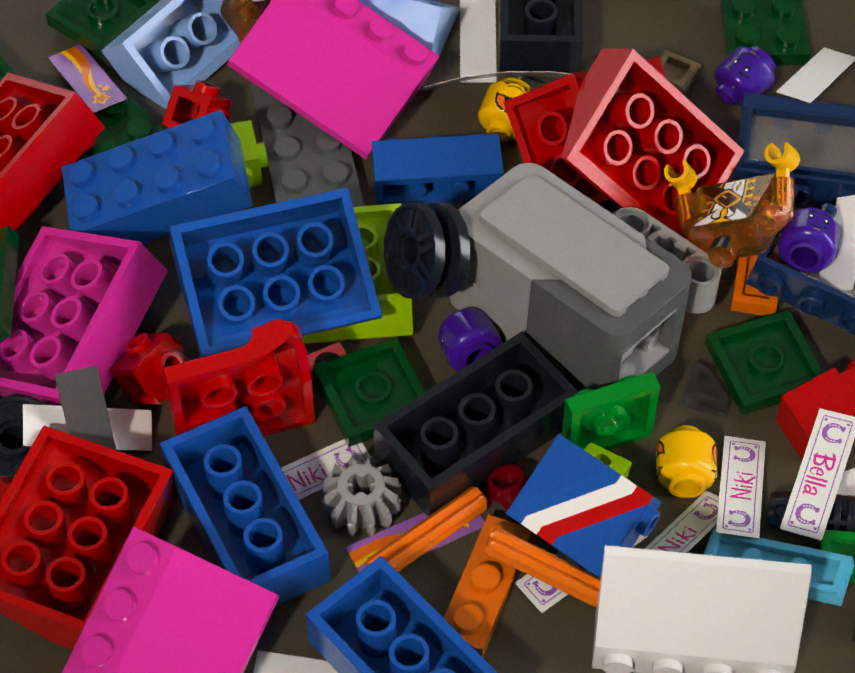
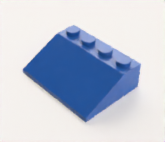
[170,188,382,358]

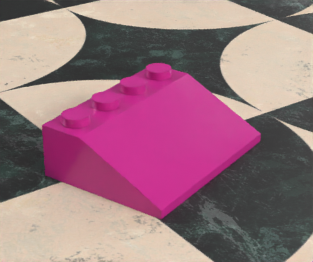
[227,0,440,159]
[0,226,168,406]
[62,526,280,673]

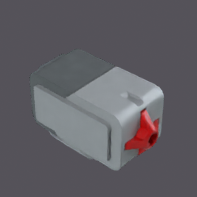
[449,163,721,392]

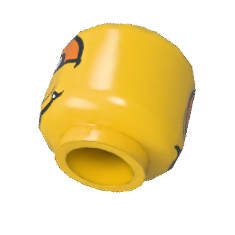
[478,78,532,142]
[656,425,717,498]

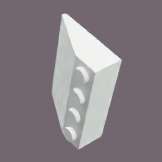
[592,546,811,673]

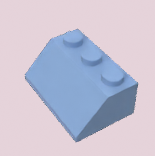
[101,0,249,109]
[358,0,460,55]

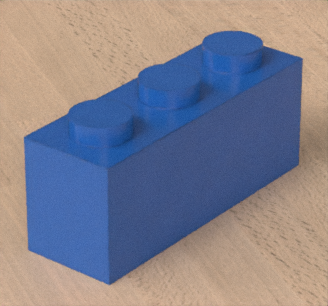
[372,134,504,205]

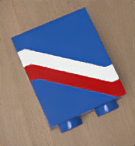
[506,434,662,578]

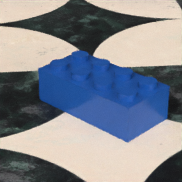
[62,110,253,244]
[160,406,331,606]
[305,556,497,673]

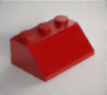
[503,71,611,205]

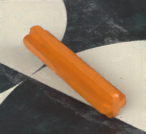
[366,487,488,572]
[484,528,600,607]

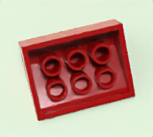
[561,49,744,242]
[0,73,105,232]
[0,425,178,650]

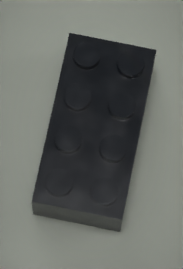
[499,0,583,74]
[373,332,578,516]

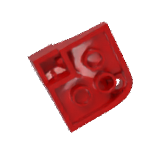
[163,319,315,437]

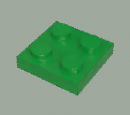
[562,371,660,450]

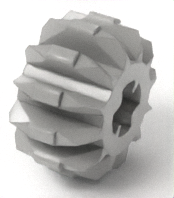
[322,455,401,537]

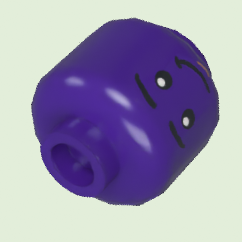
[714,46,776,106]
[778,207,840,274]
[438,308,503,372]

